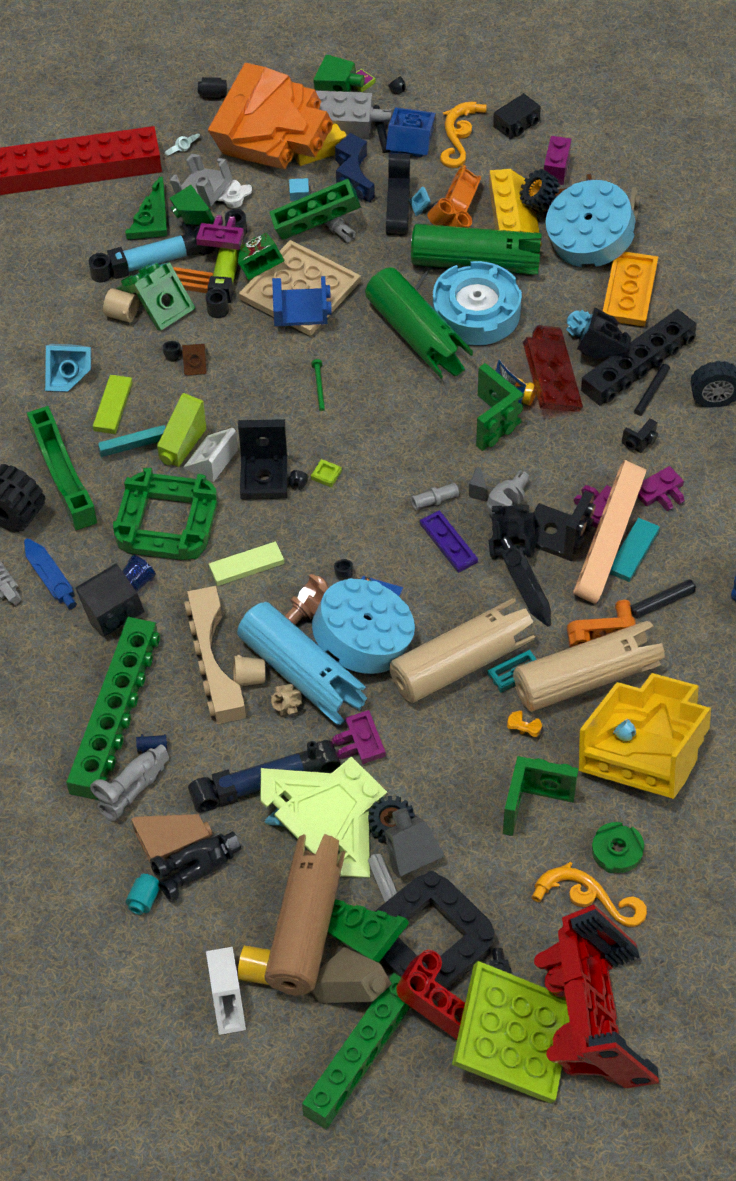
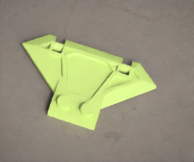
[260,757,387,878]

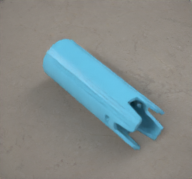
[237,602,367,725]

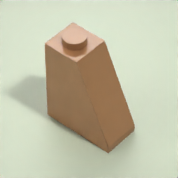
[131,814,213,862]

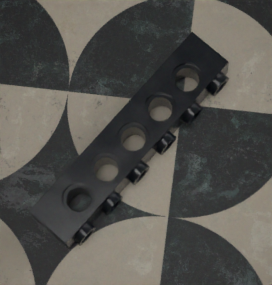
[581,309,697,406]

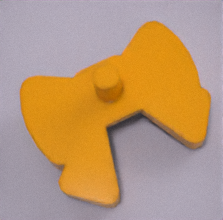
[507,711,542,737]

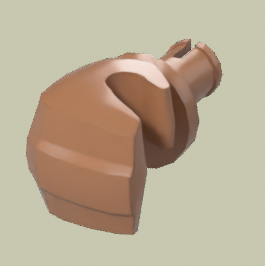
[285,574,329,625]

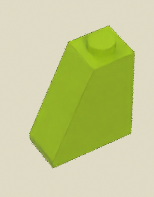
[157,393,206,467]

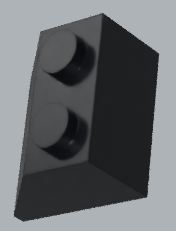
[75,564,145,637]

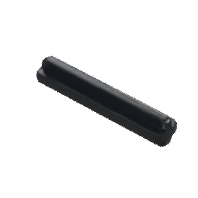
[631,579,696,618]

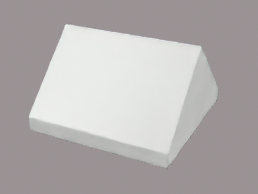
[183,428,238,482]

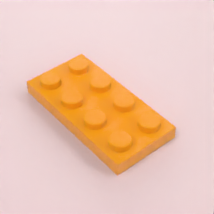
[603,252,658,327]

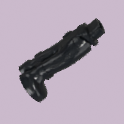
[150,831,242,902]

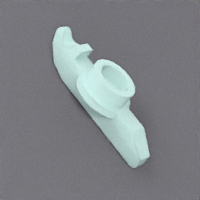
[164,134,200,156]

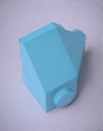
[45,344,91,392]

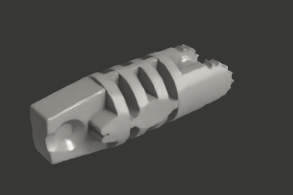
[0,561,22,605]

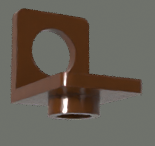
[182,344,206,375]

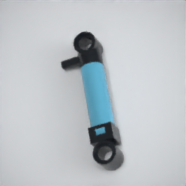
[89,222,215,283]

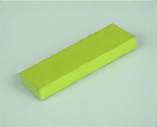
[93,375,133,434]

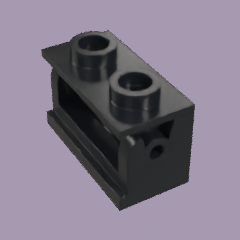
[493,93,541,139]

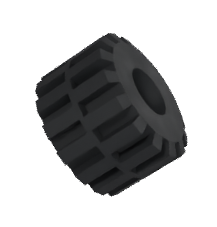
[0,464,46,532]

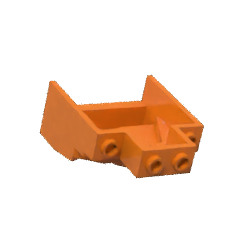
[208,63,333,170]

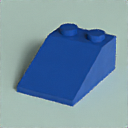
[386,107,436,157]

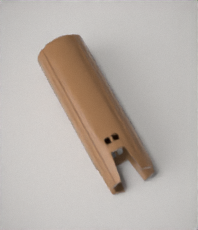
[264,834,346,995]

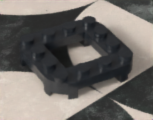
[375,871,494,989]

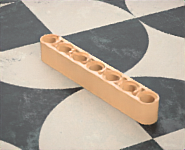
[573,460,646,604]

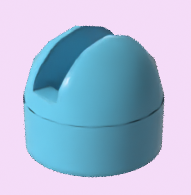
[613,719,636,741]

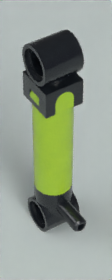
[205,209,247,318]

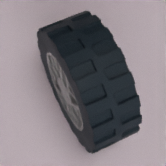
[690,361,736,408]

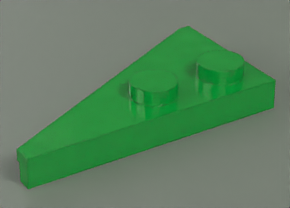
[125,177,167,239]

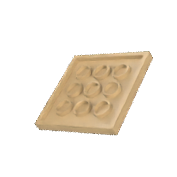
[239,240,361,336]

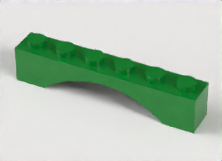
[27,406,97,531]

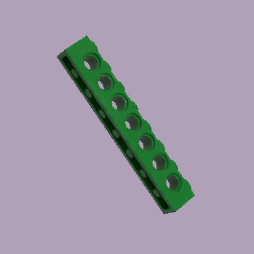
[66,617,160,800]

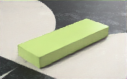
[209,541,284,586]

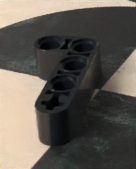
[386,153,410,234]

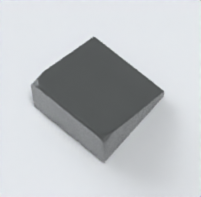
[469,466,487,502]

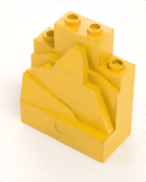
[579,673,711,799]

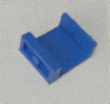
[272,276,332,326]

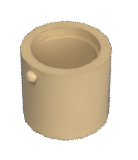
[103,288,139,323]

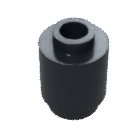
[198,77,227,98]

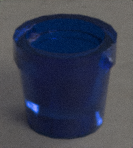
[122,555,156,592]

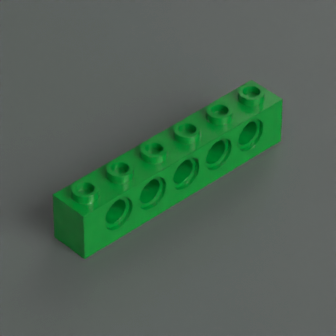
[302,973,416,1130]

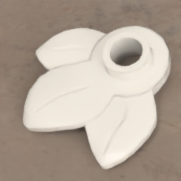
[216,180,252,208]

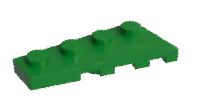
[327,899,409,963]

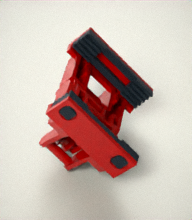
[534,904,659,1088]

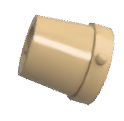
[233,655,265,688]

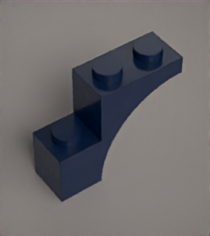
[335,133,375,203]

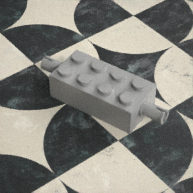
[316,91,392,139]

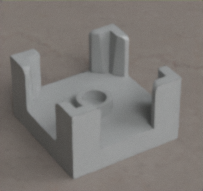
[170,154,233,206]

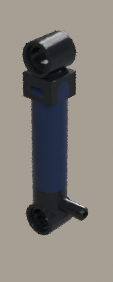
[188,740,341,813]

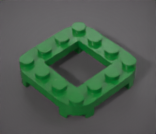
[113,468,218,560]

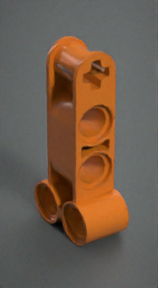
[427,164,481,227]

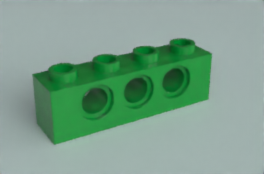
[269,179,361,240]

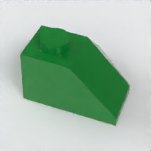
[169,185,215,225]

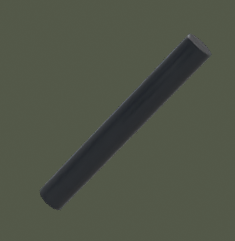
[373,105,391,153]
[634,364,670,416]

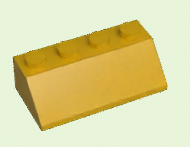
[489,169,542,246]

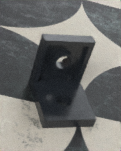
[238,419,288,499]
[520,491,596,562]

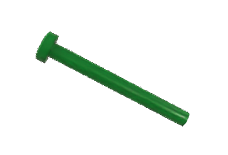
[311,359,325,411]

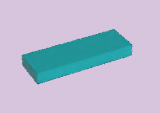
[98,425,166,457]
[609,518,660,582]

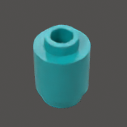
[125,874,160,915]

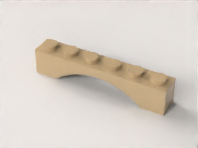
[184,586,246,724]

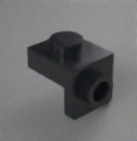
[622,418,658,453]

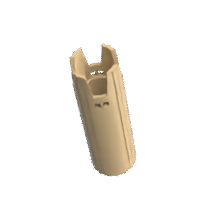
[390,598,535,703]
[513,621,665,712]

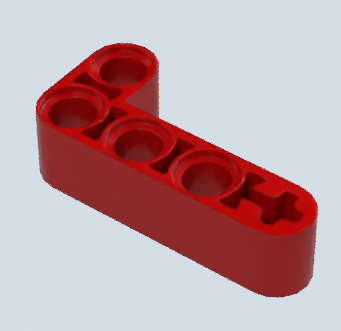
[396,950,465,1040]

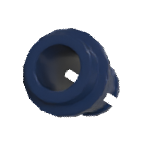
[136,734,167,754]

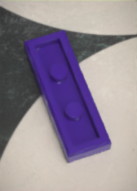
[420,510,478,573]

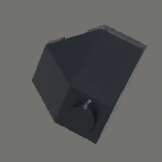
[577,307,631,359]

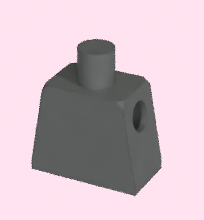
[385,808,445,876]

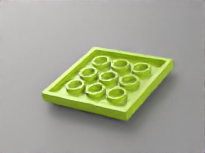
[452,961,570,1104]

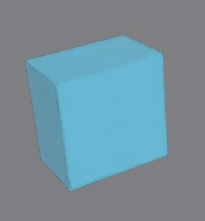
[289,178,309,201]

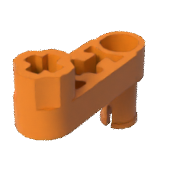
[567,600,636,648]

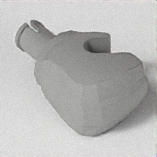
[486,470,530,517]

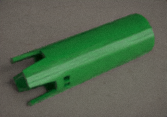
[411,224,542,275]
[365,267,473,379]

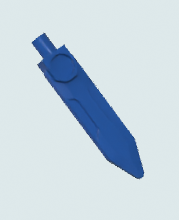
[24,538,77,609]

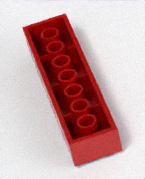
[0,126,162,195]

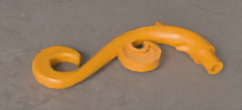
[440,102,487,168]
[531,862,647,927]

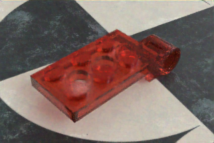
[523,325,583,412]

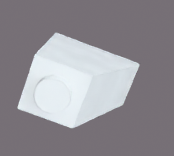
[206,947,246,1035]

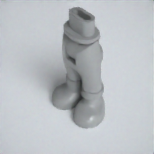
[90,744,169,821]

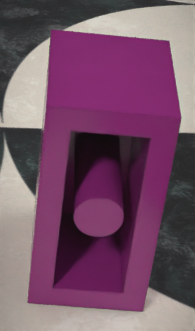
[544,136,572,185]

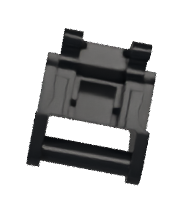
[488,505,540,559]

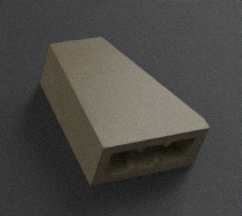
[312,947,392,1003]

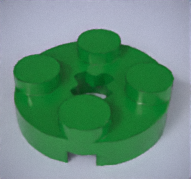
[591,822,644,873]

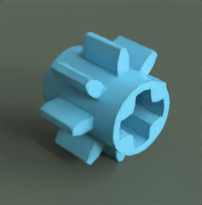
[566,310,590,337]

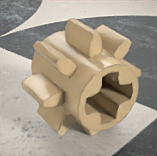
[271,684,302,716]

